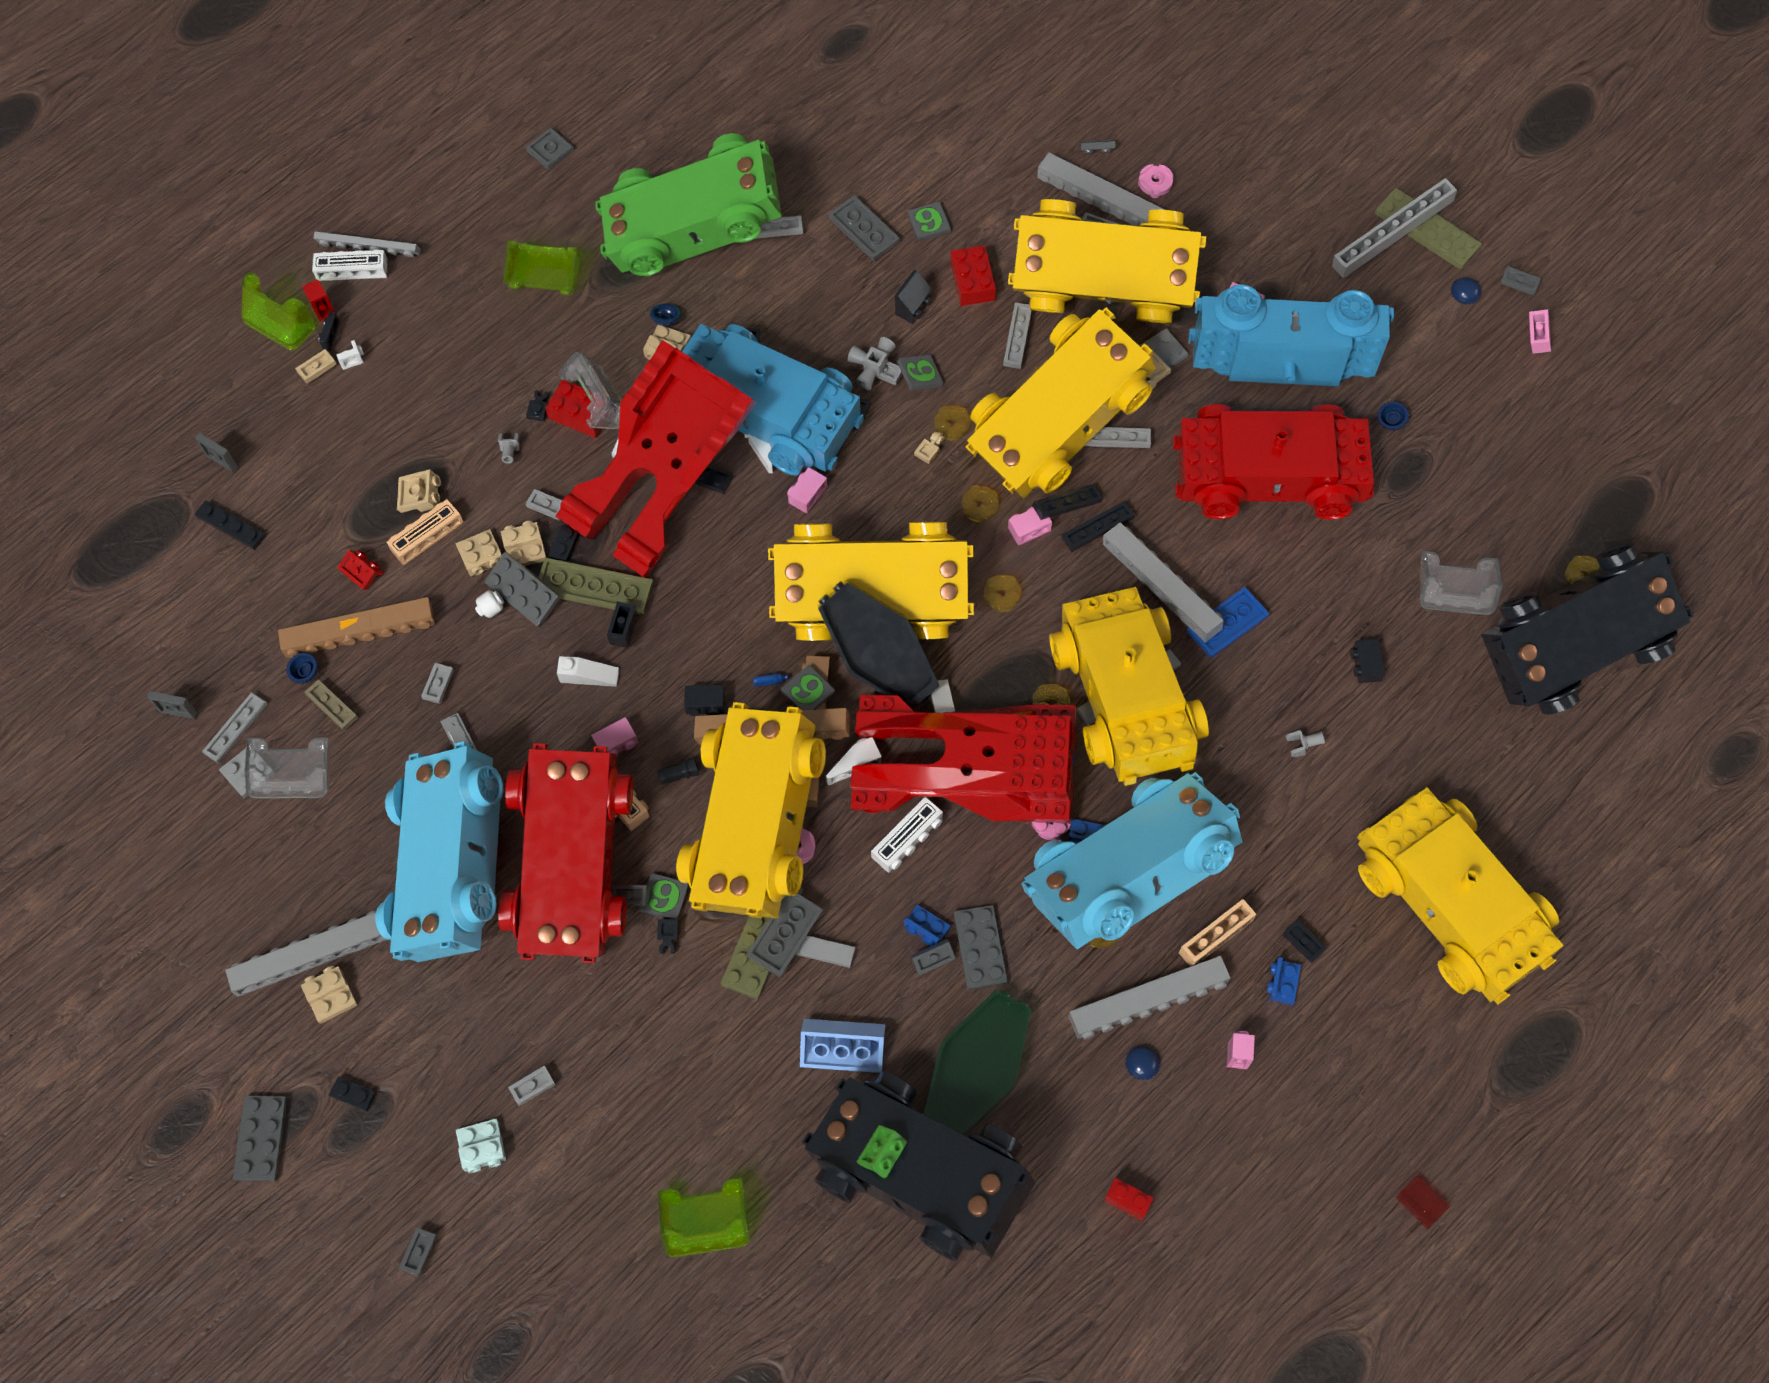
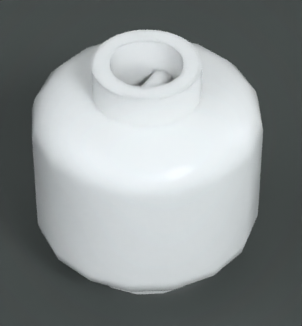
[475,590,504,618]

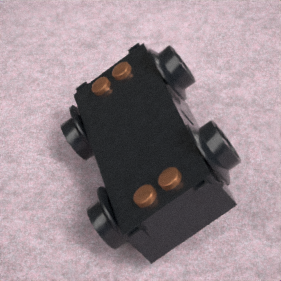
[1481,543,1694,715]
[802,1071,1035,1261]

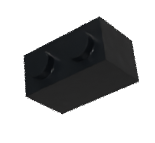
[607,601,638,648]
[1350,639,1385,683]
[684,685,725,716]

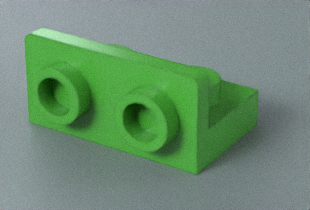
[857,1125,907,1178]

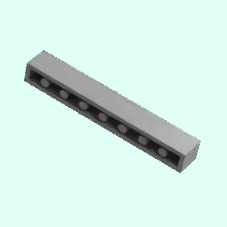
[1037,153,1165,226]
[1332,178,1457,278]
[1103,523,1224,643]
[225,911,387,997]
[1068,956,1230,1040]

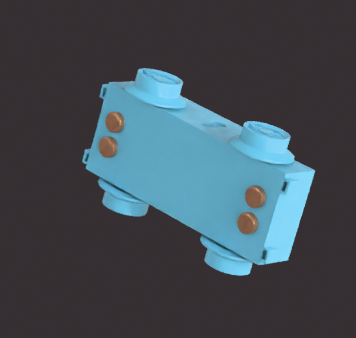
[375,741,504,962]
[1021,772,1242,949]

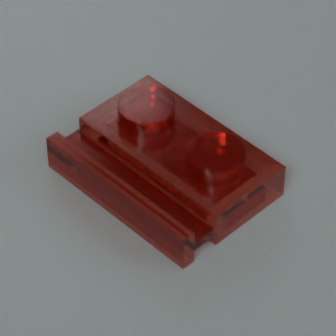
[1396,1176,1450,1230]

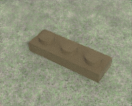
[304,679,358,731]

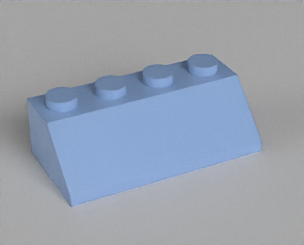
[800,1019,885,1073]

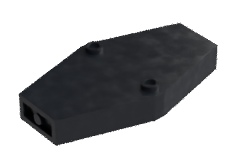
[818,580,939,709]

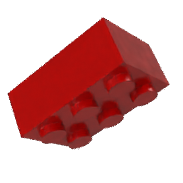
[950,245,996,306]
[545,379,613,438]

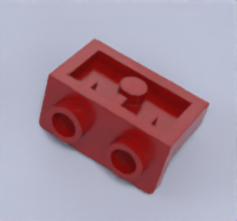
[337,550,384,590]

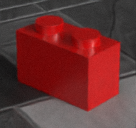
[302,279,334,322]
[1104,1178,1153,1221]

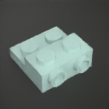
[456,1119,506,1173]

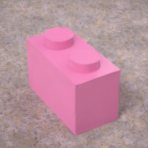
[1529,310,1551,354]
[787,467,828,513]
[1008,507,1052,546]
[591,717,638,756]
[1227,1031,1255,1069]

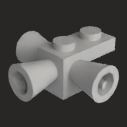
[848,337,902,390]

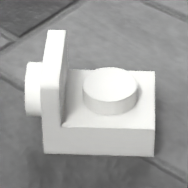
[337,340,364,370]

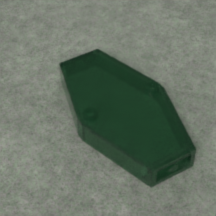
[924,990,1032,1136]

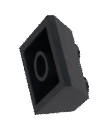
[895,269,933,324]

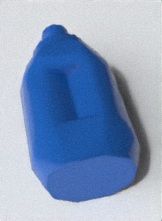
[753,673,789,687]

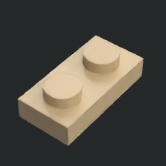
[295,349,337,384]

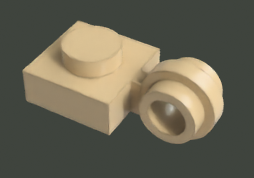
[914,431,945,465]

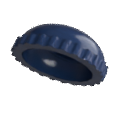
[1451,277,1482,305]
[650,303,681,326]
[1377,401,1409,431]
[286,652,319,684]
[1125,1045,1160,1081]

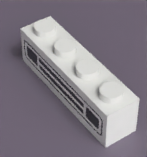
[312,249,388,281]
[871,797,943,873]

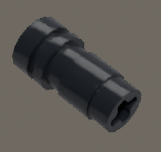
[657,757,700,785]

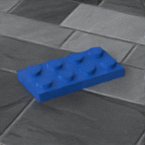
[1186,587,1270,659]

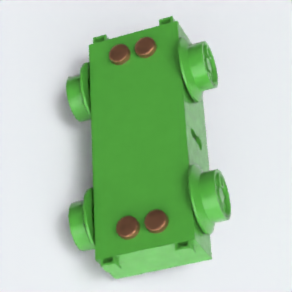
[595,133,782,276]

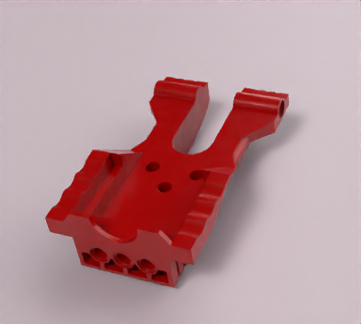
[555,340,756,578]
[850,695,1077,824]

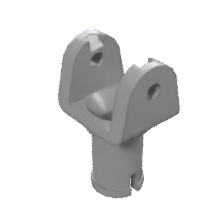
[498,433,521,464]
[1286,731,1325,757]

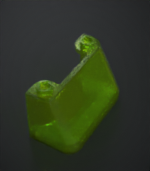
[503,240,582,295]
[241,271,316,350]
[658,1178,750,1257]

